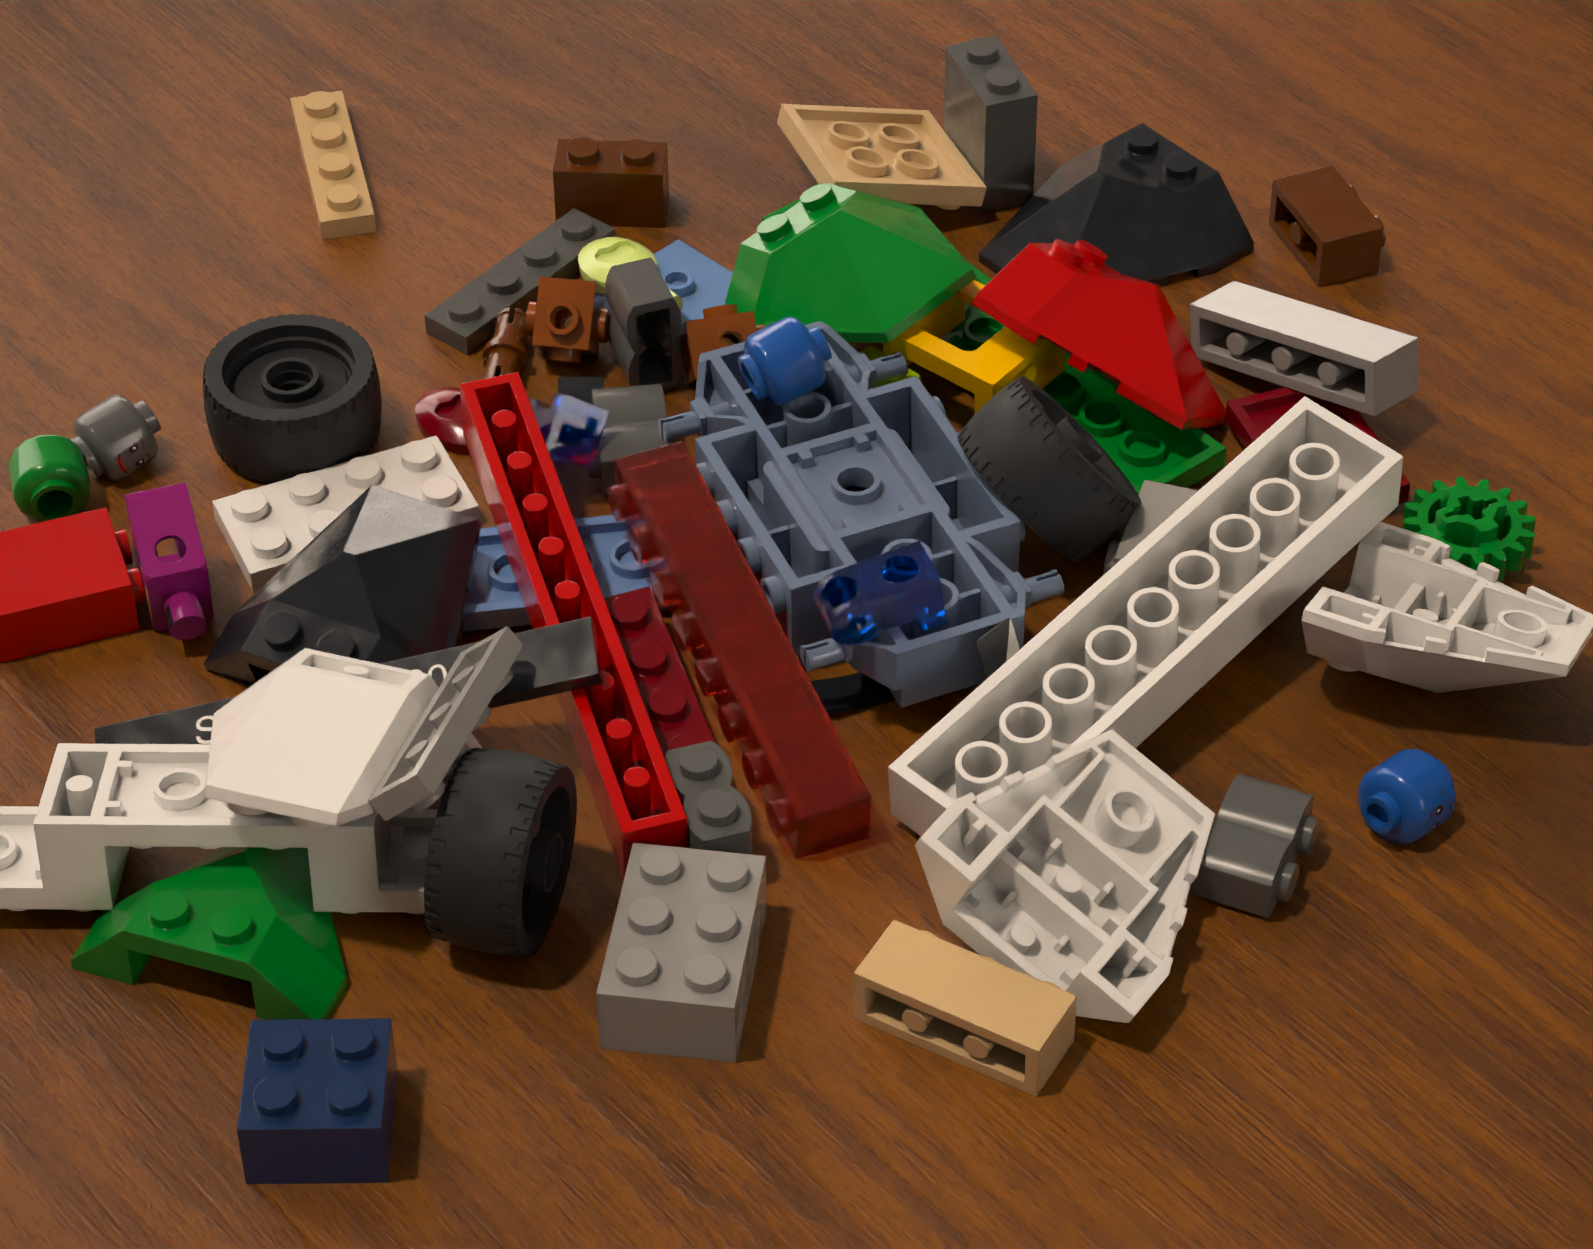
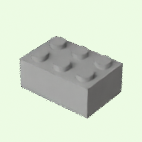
[596,843,767,1063]

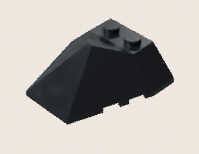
[978,123,1254,287]
[204,485,481,686]

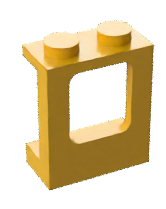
[882,280,1065,415]

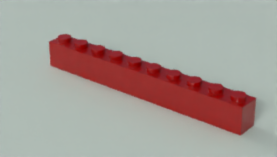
[460,372,688,881]

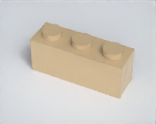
[853,920,1077,1097]

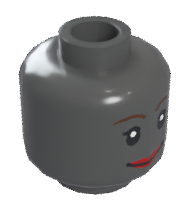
[70,394,161,482]

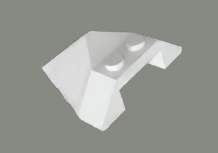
[1301,522,1593,693]
[915,729,1215,1023]

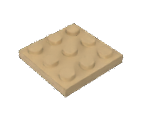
[777,104,987,210]

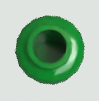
[8,434,91,522]

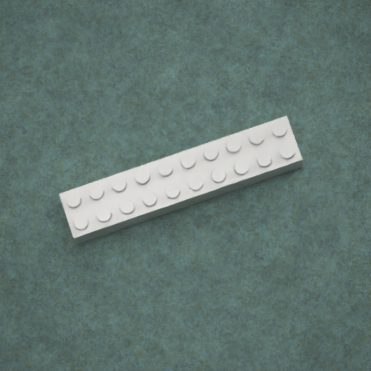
[888,396,1403,836]

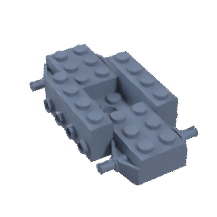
[657,321,1064,708]

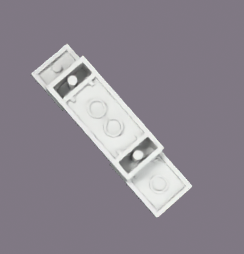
[0,743,437,914]

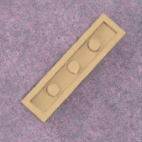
[290,91,376,240]

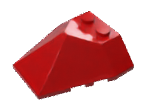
[972,239,1226,430]

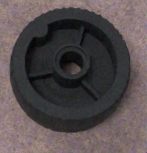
[203,314,382,484]
[957,376,1141,563]
[424,748,577,957]

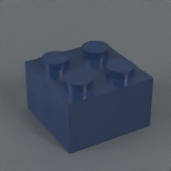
[237,1018,398,1184]

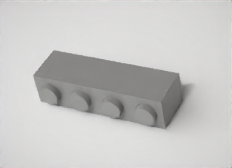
[1190,281,1418,416]

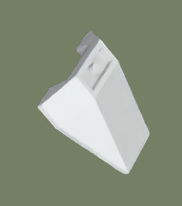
[205,648,482,830]

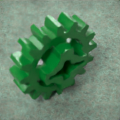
[1402,476,1536,582]

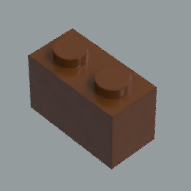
[553,137,669,228]
[1269,166,1386,287]

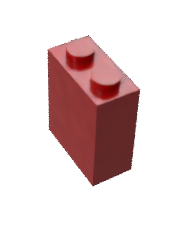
[0,507,146,663]

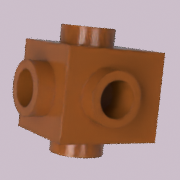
[525,276,611,364]
[679,304,765,384]

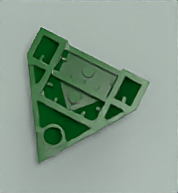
[71,847,347,1020]

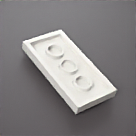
[212,435,480,592]

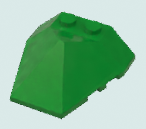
[724,182,977,343]

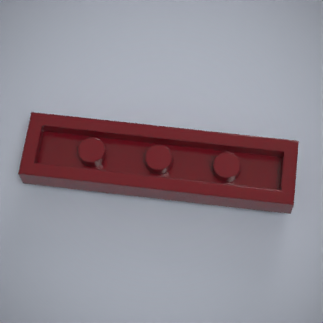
[604,586,715,758]

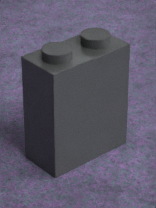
[944,36,1038,214]

